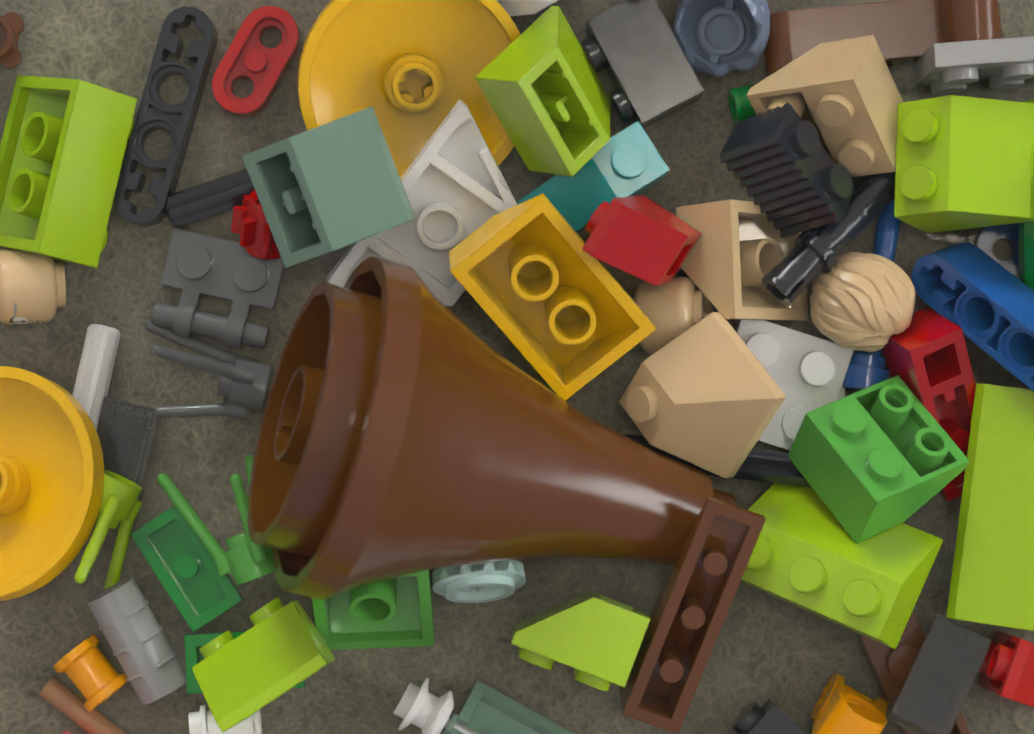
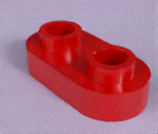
[212,6,301,117]

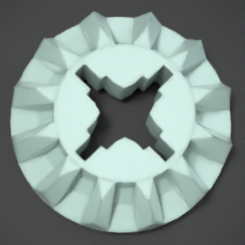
[432,560,526,603]

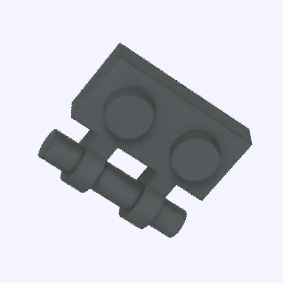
[151,228,285,350]

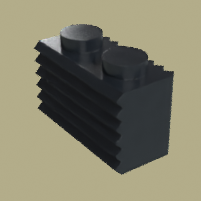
[720,102,855,239]

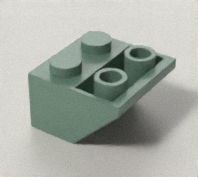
[242,106,416,268]

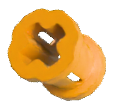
[53,634,128,712]

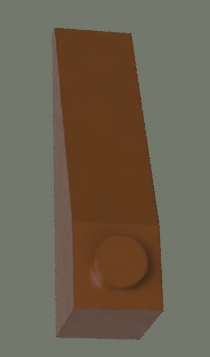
[619,496,766,734]

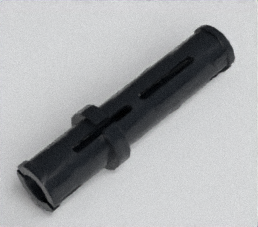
[762,172,895,306]

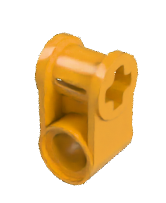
[811,672,888,734]

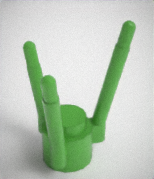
[157,455,274,585]

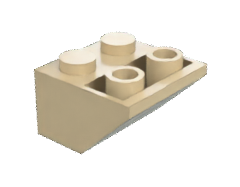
[747,35,903,177]

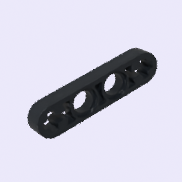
[114,6,218,227]

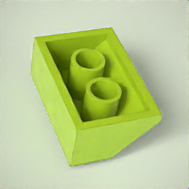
[0,75,137,268]
[741,483,943,650]

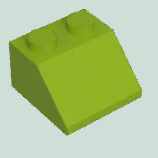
[894,95,1034,233]
[192,597,336,733]

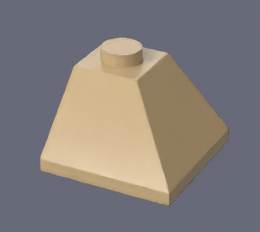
[676,200,808,321]
[619,312,786,479]

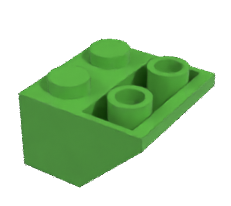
[788,375,970,544]

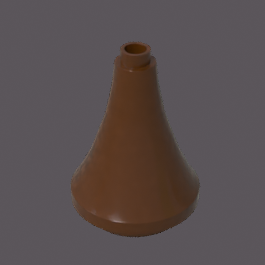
[247,256,737,600]

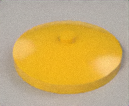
[297,0,521,178]
[0,366,104,601]

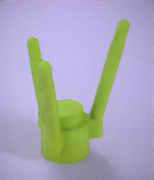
[74,469,143,590]

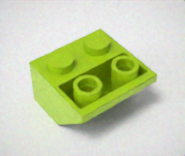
[475,6,610,177]
[511,591,650,692]

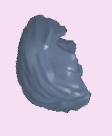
[673,0,770,78]

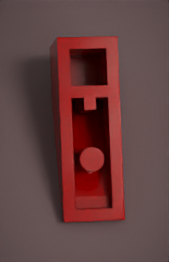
[882,307,976,502]

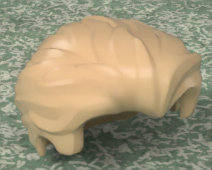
[809,252,916,352]

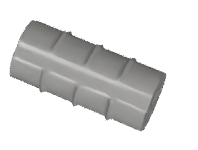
[87,577,186,705]

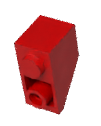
[582,195,702,286]
[974,630,1034,707]

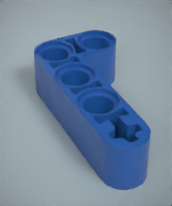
[911,242,1034,391]

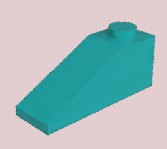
[517,121,670,234]

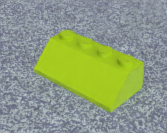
[946,383,1034,631]

